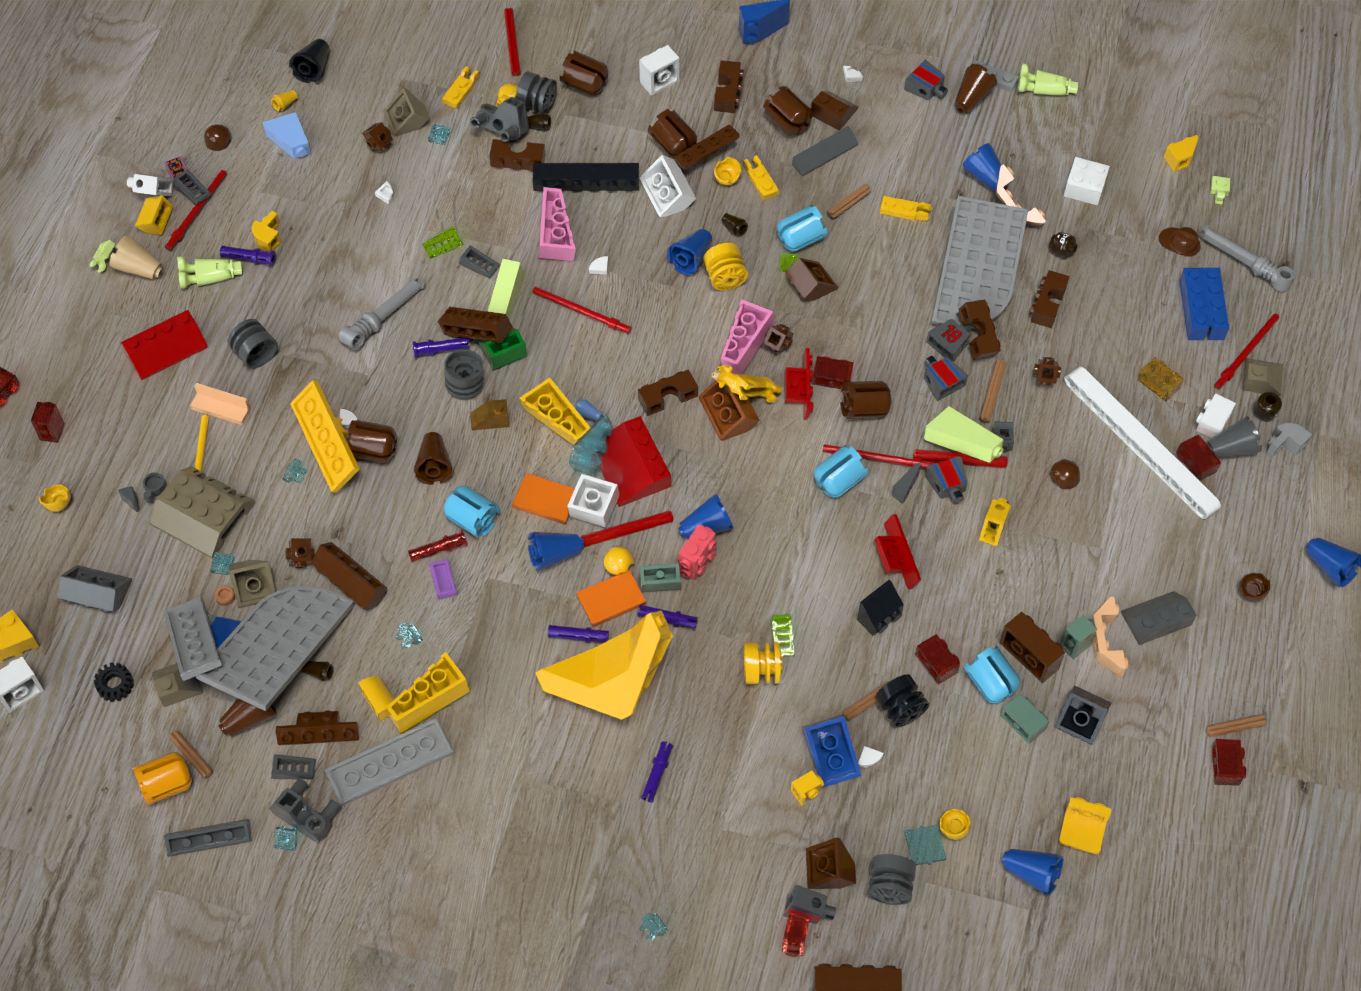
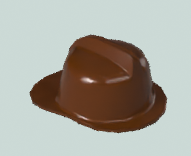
[1159,227,1201,256]

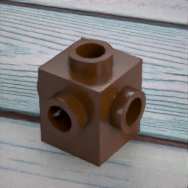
[362,122,393,151]
[763,324,794,352]
[1033,357,1061,385]
[285,538,315,569]

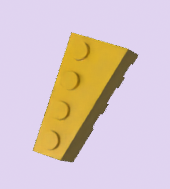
[519,378,595,450]
[0,609,39,663]
[386,652,470,733]

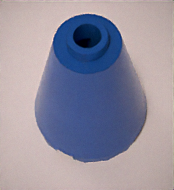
[963,143,1009,193]
[667,229,713,275]
[678,494,734,539]
[528,532,584,571]
[1307,537,1361,587]
[1002,849,1064,896]

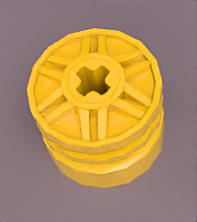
[703,243,748,290]
[744,642,783,684]

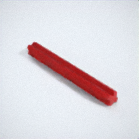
[504,8,521,76]
[913,449,1008,468]
[581,511,673,547]

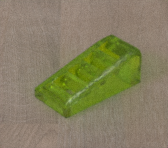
[422,226,464,259]
[771,614,795,657]

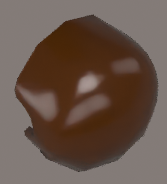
[204,124,231,151]
[1051,459,1080,489]
[1239,573,1270,602]

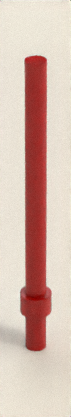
[165,170,227,251]
[532,286,632,334]
[1214,314,1279,389]
[823,444,935,469]

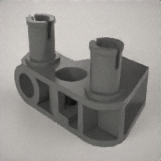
[470,97,529,142]
[269,778,341,843]

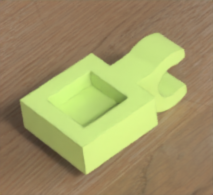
[1210,176,1230,205]
[90,240,115,273]

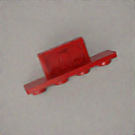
[785,348,814,419]
[874,514,921,589]

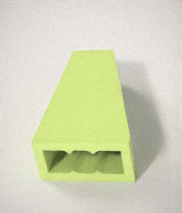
[488,259,525,319]
[924,406,1004,463]

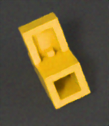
[252,211,281,252]

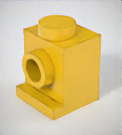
[790,770,824,806]

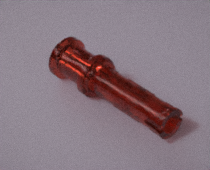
[408,530,468,562]

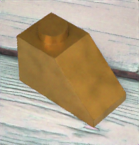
[470,399,509,431]

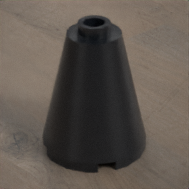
[289,39,329,83]

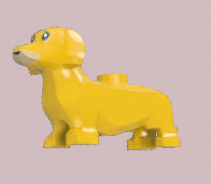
[712,365,782,403]

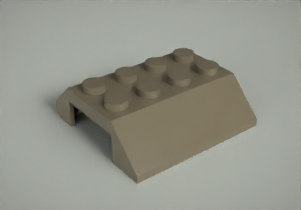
[149,466,255,559]

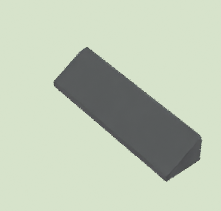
[792,126,858,176]
[164,819,252,857]

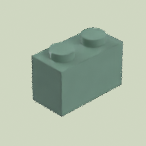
[640,563,681,592]
[1060,615,1097,660]
[1001,693,1049,744]

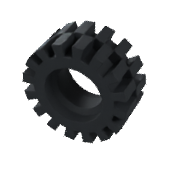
[94,663,134,702]

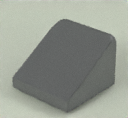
[118,486,140,512]

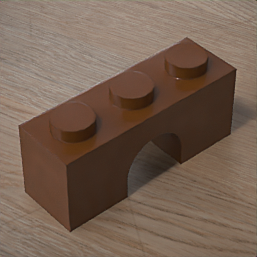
[714,60,744,113]
[489,139,546,171]
[1029,270,1070,329]
[958,299,1001,360]
[638,370,698,416]

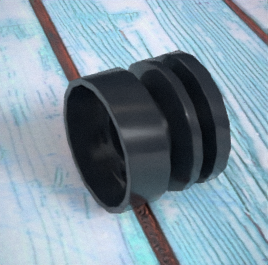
[875,674,930,728]

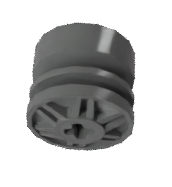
[515,71,557,114]
[227,319,278,369]
[444,349,484,399]
[868,854,916,905]

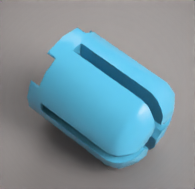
[777,205,828,252]
[814,444,870,498]
[444,485,500,538]
[964,645,1021,704]

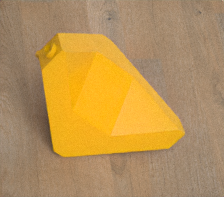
[535,611,673,720]

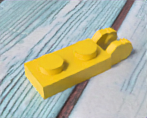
[442,66,480,109]
[742,155,779,200]
[880,196,932,221]

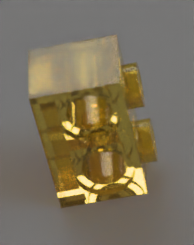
[1137,357,1184,402]

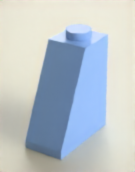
[262,112,311,159]

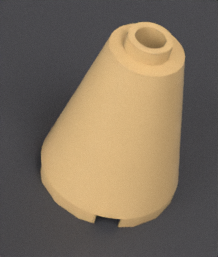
[110,236,163,279]

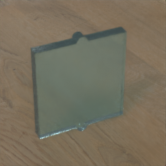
[904,825,947,865]

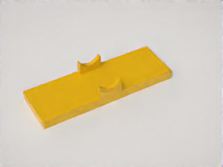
[290,380,360,493]

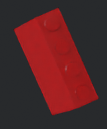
[121,310,208,381]

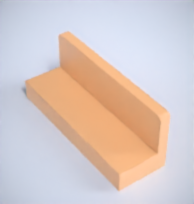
[190,383,251,425]

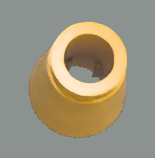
[271,90,298,111]

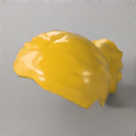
[497,83,518,107]

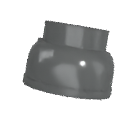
[143,472,165,503]

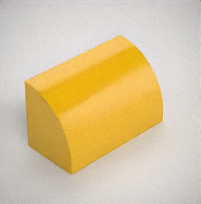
[135,195,173,235]
[358,676,394,722]

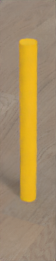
[195,415,209,472]

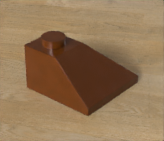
[806,837,856,889]

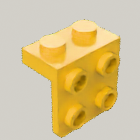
[1059,797,1112,855]

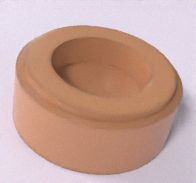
[214,585,235,606]

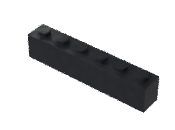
[533,163,639,191]

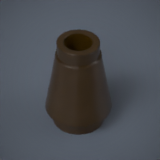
[527,113,551,130]
[721,213,748,236]
[302,661,333,681]

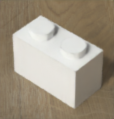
[1196,393,1236,438]

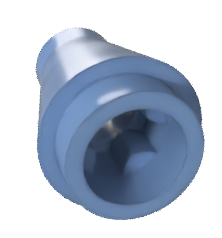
[575,398,603,422]

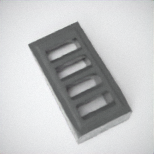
[174,169,211,204]
[459,245,500,278]
[892,462,921,504]
[271,754,315,779]

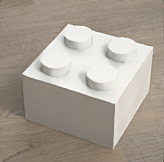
[639,45,679,96]
[1064,157,1110,206]
[567,474,620,528]
[0,657,44,713]

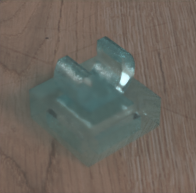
[428,124,450,145]
[282,458,307,483]
[210,553,235,575]
[395,623,423,648]
[274,826,297,851]
[639,913,669,940]

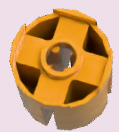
[133,752,192,806]

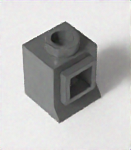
[992,421,1014,452]

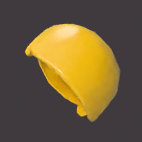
[714,157,742,186]
[39,484,71,512]
[604,546,635,575]
[939,809,971,840]

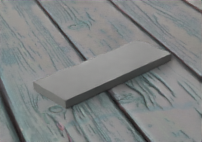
[163,596,222,681]
[324,718,454,807]

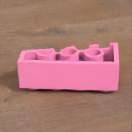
[538,187,576,261]
[721,299,775,374]

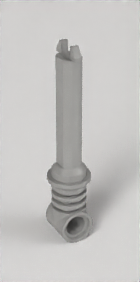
[1199,225,1295,292]
[339,278,425,350]

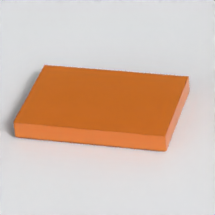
[512,473,575,525]
[576,570,646,627]

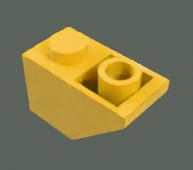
[1164,135,1199,172]

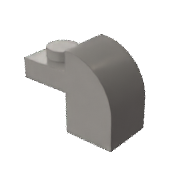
[1267,423,1313,458]

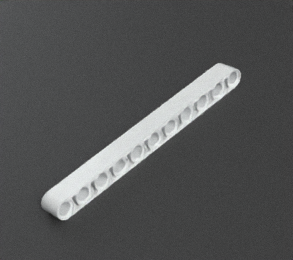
[1064,366,1221,519]

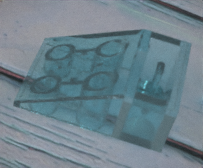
[569,414,613,476]

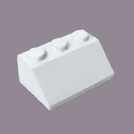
[639,155,696,218]

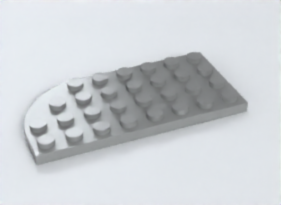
[931,196,1029,329]
[196,586,354,711]

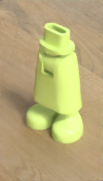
[1018,63,1078,95]
[177,256,242,289]

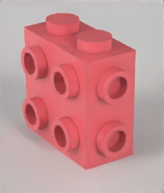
[678,524,717,581]

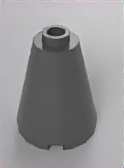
[1205,417,1262,459]

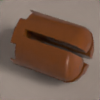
[559,50,608,95]
[763,86,813,136]
[648,109,697,159]
[840,381,892,419]
[348,420,397,463]

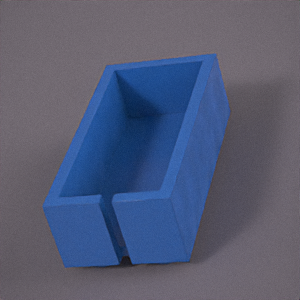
[1179,268,1229,340]

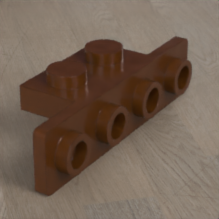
[675,125,740,170]
[275,710,359,745]

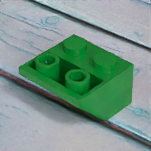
[478,328,527,370]

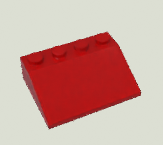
[589,416,671,507]

